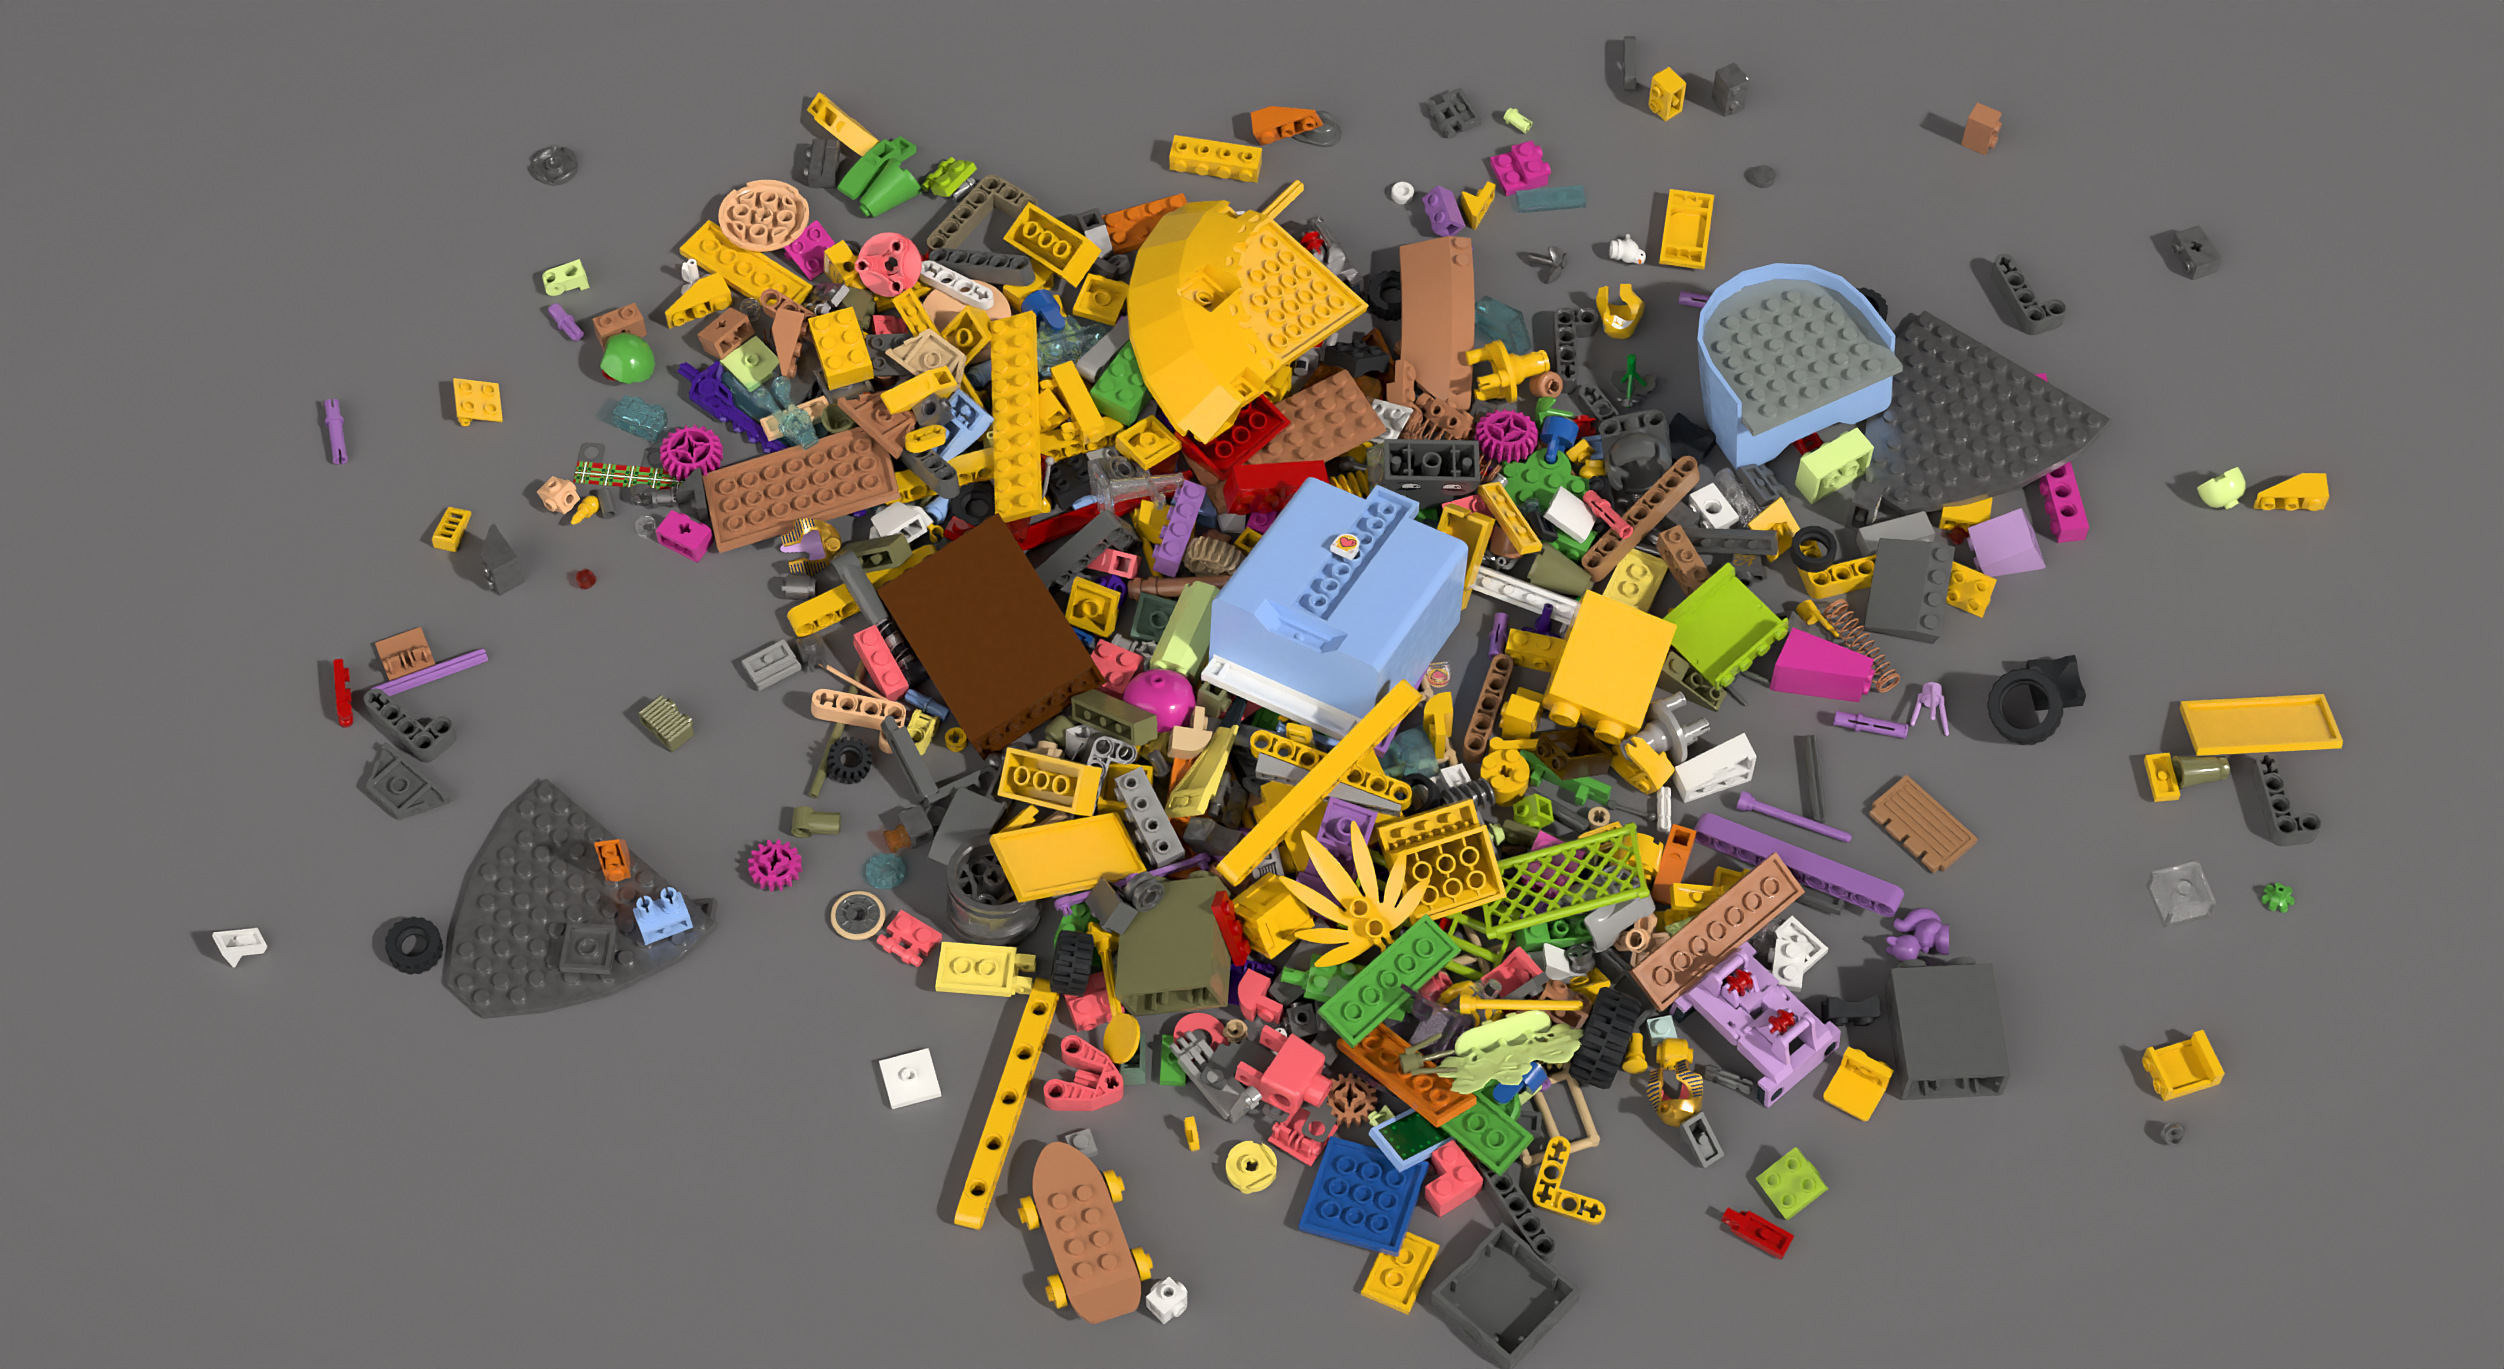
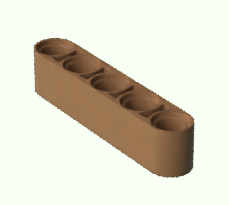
[1463,654,1513,764]

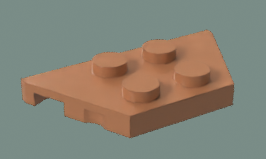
[838,390,918,459]

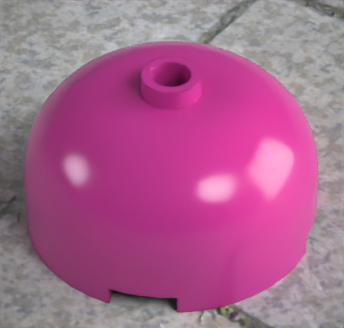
[1123,668,1196,733]

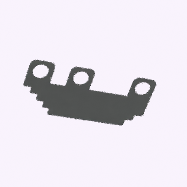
[1200,1039,1337,1142]

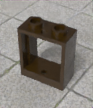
[1534,727,1614,780]

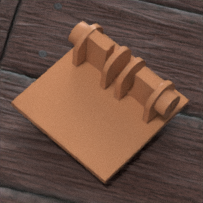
[375,627,435,681]

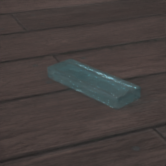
[1516,185,1586,213]

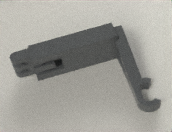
[881,715,997,808]

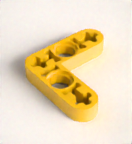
[1532,1136,1606,1225]

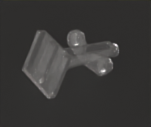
[1087,459,1185,513]

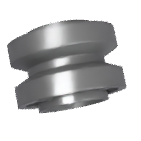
[1100,456,1138,494]
[1124,871,1165,912]

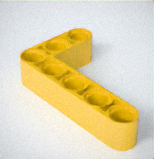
[1797,540,1876,599]

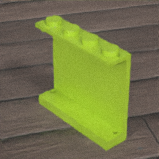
[1663,562,1788,691]

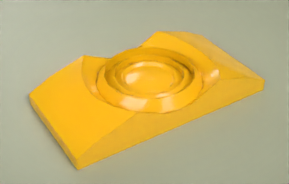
[1659,189,1714,270]

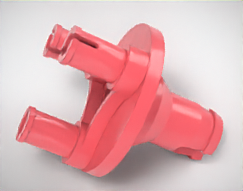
[855,232,922,297]

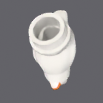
[1609,234,1646,265]

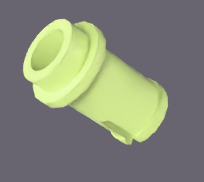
[1503,108,1533,134]

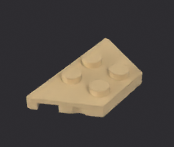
[885,328,967,400]

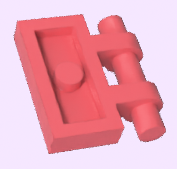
[877,910,942,967]

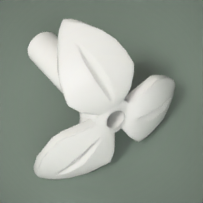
[681,259,712,295]

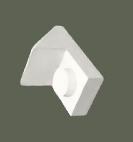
[212,928,267,967]
[1526,943,1570,978]

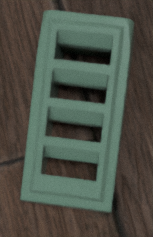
[1119,1033,1146,1085]

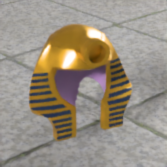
[780,518,842,577]

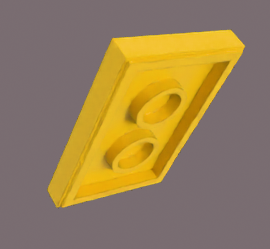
[1361,1232,1440,1315]

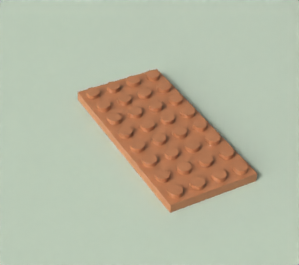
[1181,369,1386,515]
[702,426,901,553]

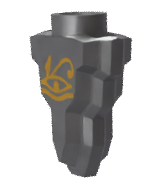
[1721,553,1767,588]

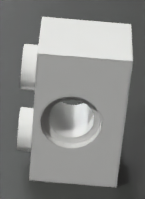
[1687,483,1739,529]

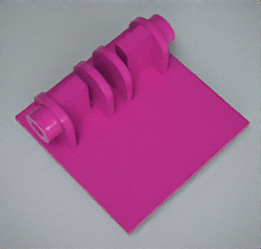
[784,220,836,281]

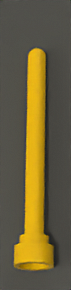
[1460,994,1584,1014]

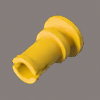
[1622,1033,1648,1074]

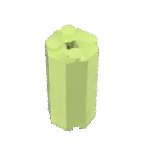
[1149,581,1220,687]

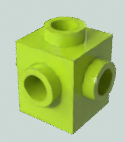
[1513,793,1554,830]

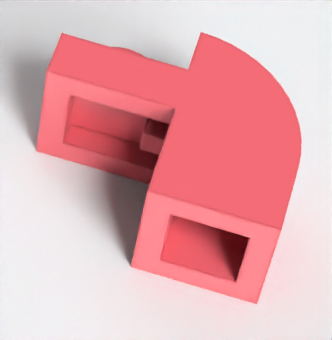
[1238,968,1284,1024]

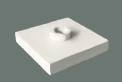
[879,1048,941,1109]

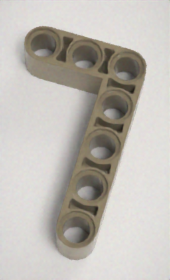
[927,174,1038,253]

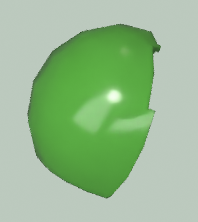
[600,332,655,384]

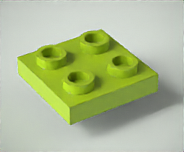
[1756,1147,1829,1220]

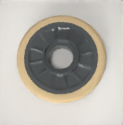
[831,891,885,940]

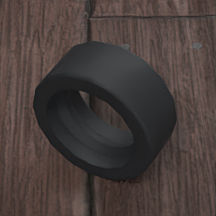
[1790,526,1837,573]
[1394,773,1441,817]

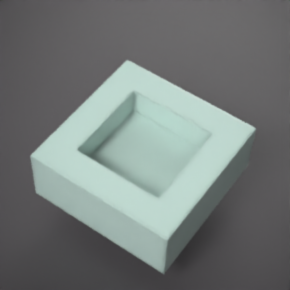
[1646,1015,1677,1046]

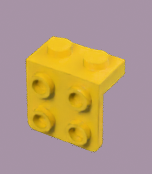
[1823,1046,1894,1121]

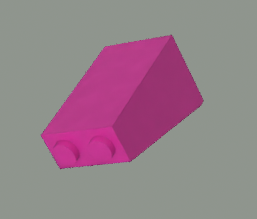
[1770,627,1876,702]

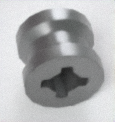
[1567,943,1595,974]

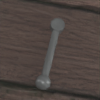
[1607,800,1657,822]

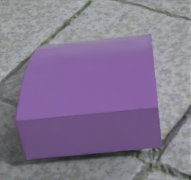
[1304,796,1378,883]

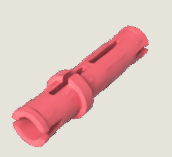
[1583,490,1633,539]

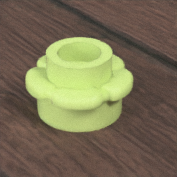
[1487,823,1506,846]

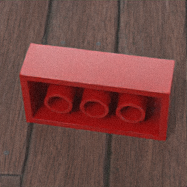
[1223,460,1329,515]

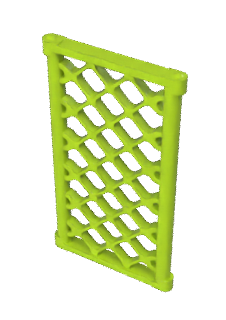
[1483,822,1650,940]

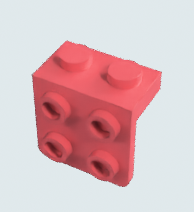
[1478,946,1545,1015]

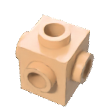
[537,476,580,514]

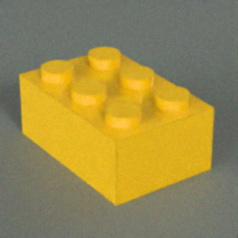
[808,306,874,390]

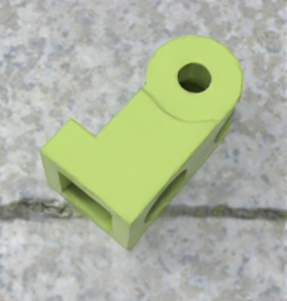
[542,259,590,296]

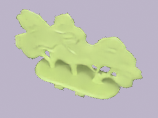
[1435,1010,1584,1094]

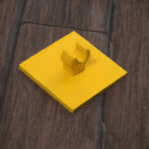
[1747,497,1800,563]

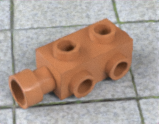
[1415,393,1476,441]

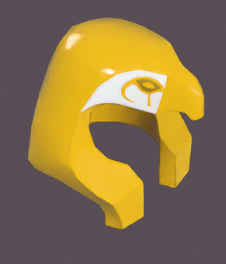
[1596,284,1645,340]

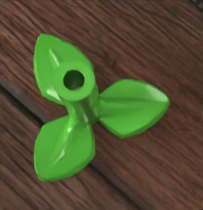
[1534,396,1573,433]

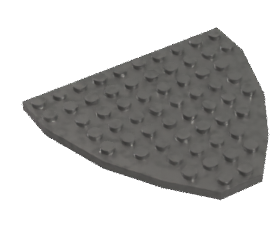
[1865,310,2111,516]
[448,778,717,1019]

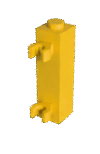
[1039,360,1105,445]

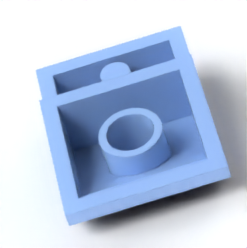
[917,388,994,462]

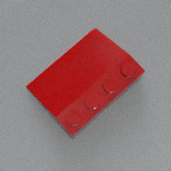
[1174,394,1291,482]

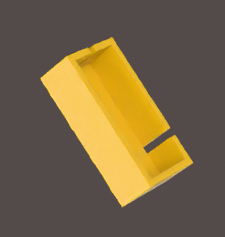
[1437,503,1496,611]

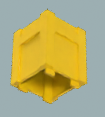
[1232,872,1315,959]

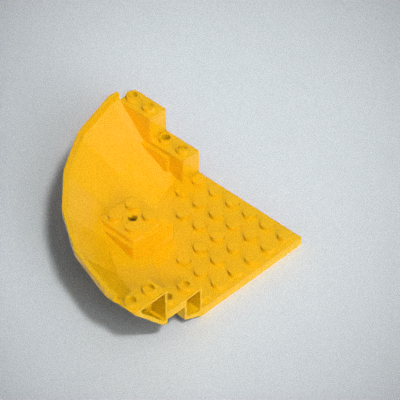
[1127,200,1369,444]

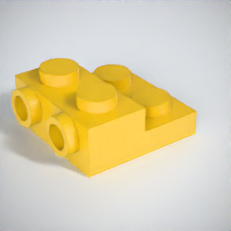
[1073,273,1129,326]
[1115,414,1182,471]
[1065,576,1121,638]

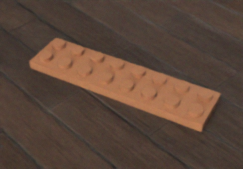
[1628,852,1805,1012]

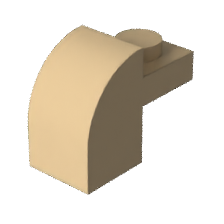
[1167,706,1212,759]

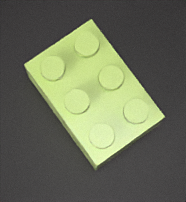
[1795,428,1874,504]

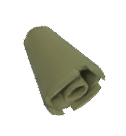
[1526,541,1594,597]

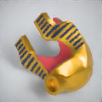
[1647,1059,1703,1128]

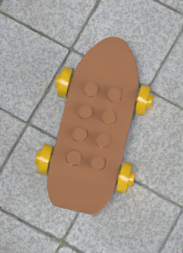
[1017,1142,1153,1324]

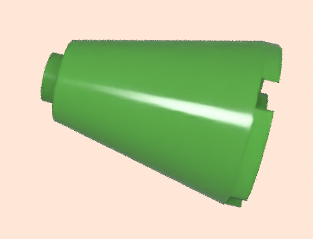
[859,158,922,218]

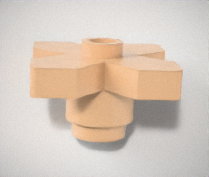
[1613,913,1671,967]

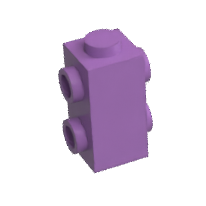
[1422,186,1465,237]

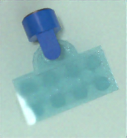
[1021,289,1108,381]

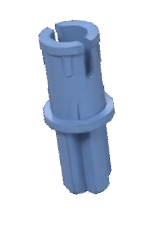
[904,689,951,723]

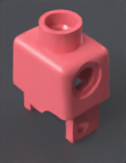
[1235,1025,1333,1115]

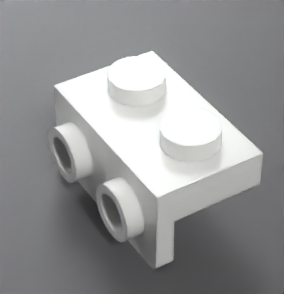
[1767,939,1806,992]

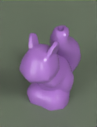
[1886,908,1949,961]

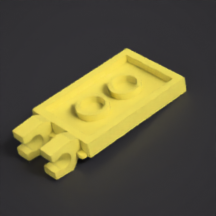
[1603,548,1669,613]
[935,942,1037,997]

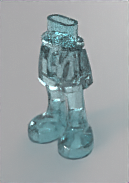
[751,376,819,450]

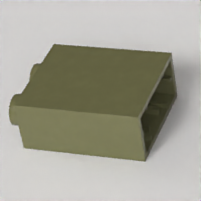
[1115,871,1234,1017]

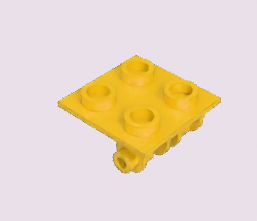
[453,378,503,426]
[1946,561,1997,618]

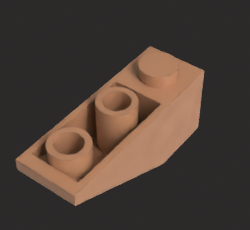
[772,308,809,385]

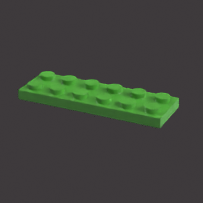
[1317,914,1461,1049]

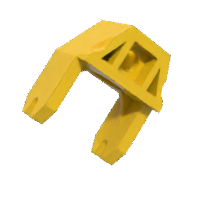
[1610,736,1675,795]

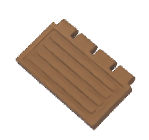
[1869,775,1978,873]

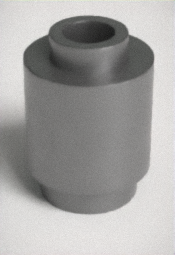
[782,575,817,600]

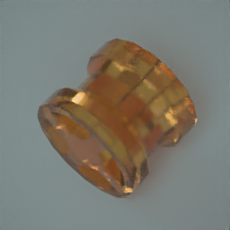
[883,824,911,854]

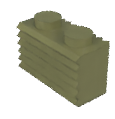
[638,695,694,752]

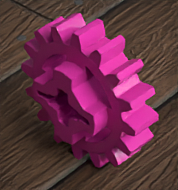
[748,839,802,892]

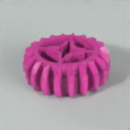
[1475,408,1538,464]
[660,424,723,482]

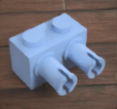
[633,887,693,945]

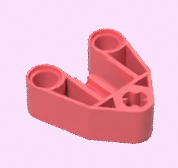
[1044,1035,1124,1111]

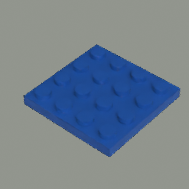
[1298,1136,1429,1257]

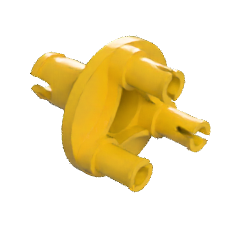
[1465,339,1550,404]

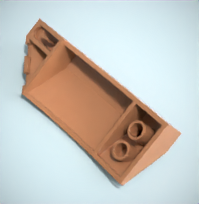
[1399,236,1475,413]

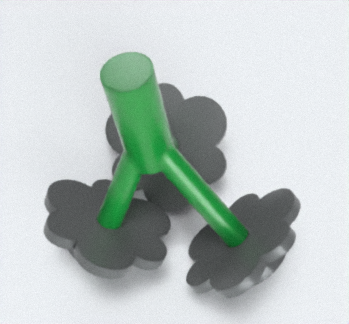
[1609,354,1657,408]

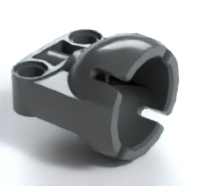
[1599,409,1672,495]

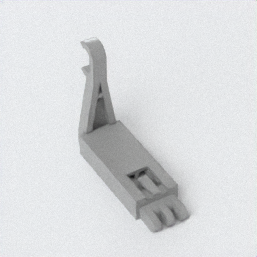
[1169,1030,1262,1124]

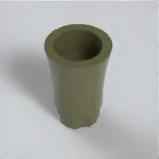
[2172,755,2230,790]

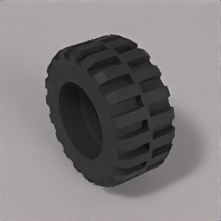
[1568,987,1641,1090]

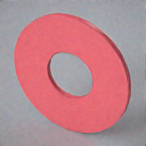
[1173,1013,1229,1063]

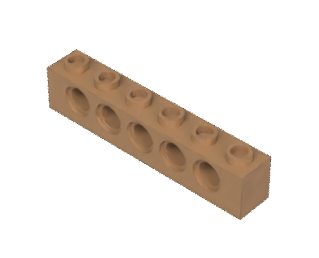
[1656,525,1711,598]

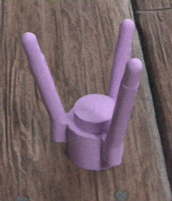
[1910,682,1949,736]

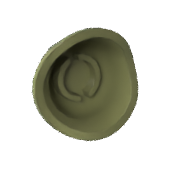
[821,403,859,435]

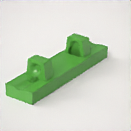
[1520,749,1612,806]

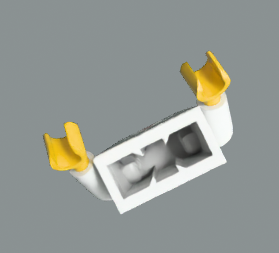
[869,502,944,543]

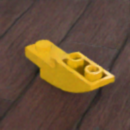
[807,92,880,157]

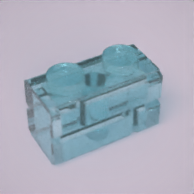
[612,395,668,443]

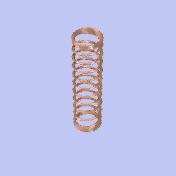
[1405,411,1502,484]
[1824,599,1901,692]

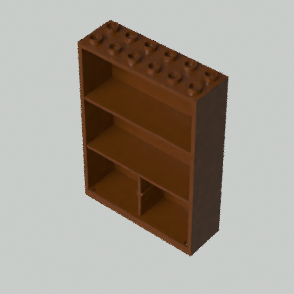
[877,513,1107,760]

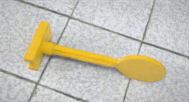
[1077,922,1140,1064]

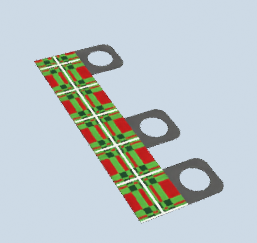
[573,442,693,490]

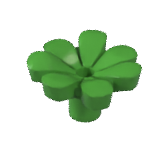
[2261,883,2295,913]

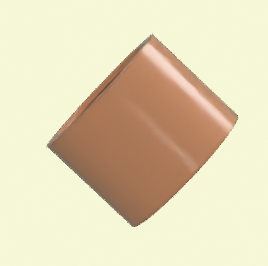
[1489,523,1524,559]

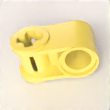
[907,709,940,756]

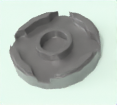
[533,146,578,186]

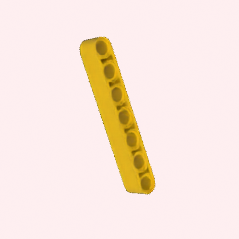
[787,545,937,637]
[1250,730,1412,811]

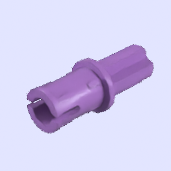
[548,303,584,342]

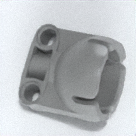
[1558,866,1655,954]

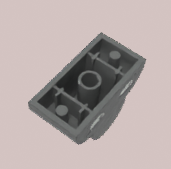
[1384,439,1480,510]

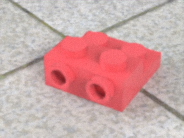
[1063,971,1125,1032]

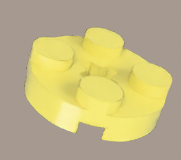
[1226,1141,1277,1194]

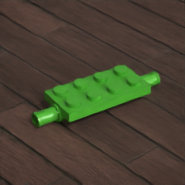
[1280,953,1431,1021]

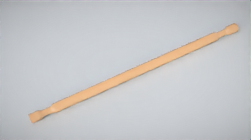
[818,664,896,709]

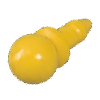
[571,496,600,525]

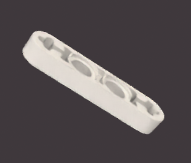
[919,260,994,310]

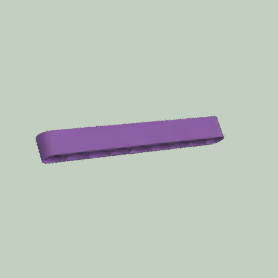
[1693,812,1905,917]

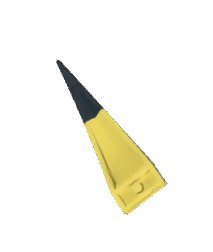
[1164,695,1248,818]

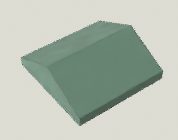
[1130,592,1177,645]

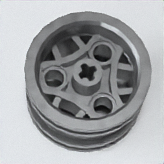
[947,834,1041,947]

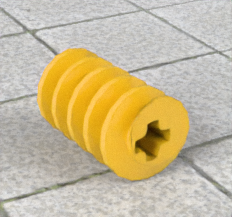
[1329,468,1378,498]

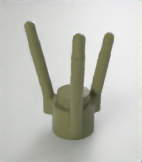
[1399,1033,1458,1076]

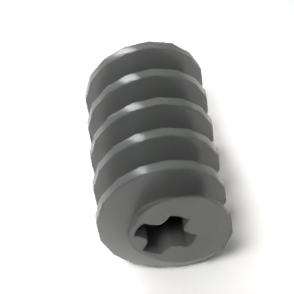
[1440,777,1495,811]

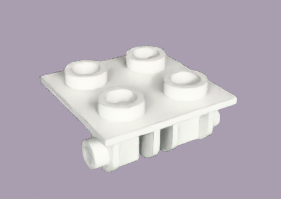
[1367,399,1413,445]

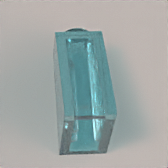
[1474,295,1532,355]

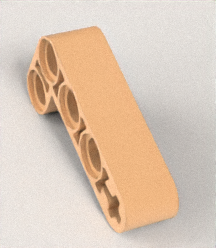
[811,689,906,754]

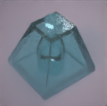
[1377,725,1440,790]

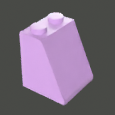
[1967,508,2046,577]

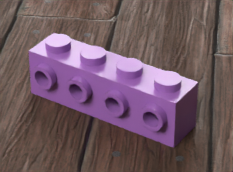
[1152,480,1207,578]

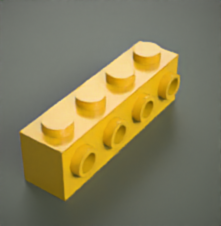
[1169,135,1262,183]
[1505,628,1564,673]

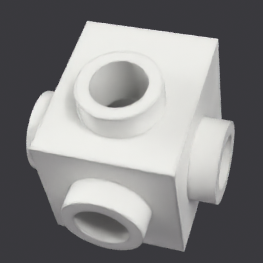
[1146,1277,1188,1324]

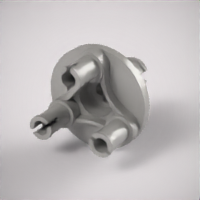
[1620,691,1710,765]

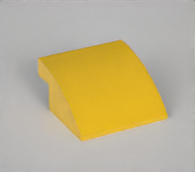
[1374,798,1507,926]

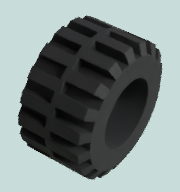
[1050,929,1094,997]

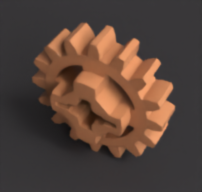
[1326,1073,1377,1128]

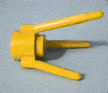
[1796,600,1839,638]

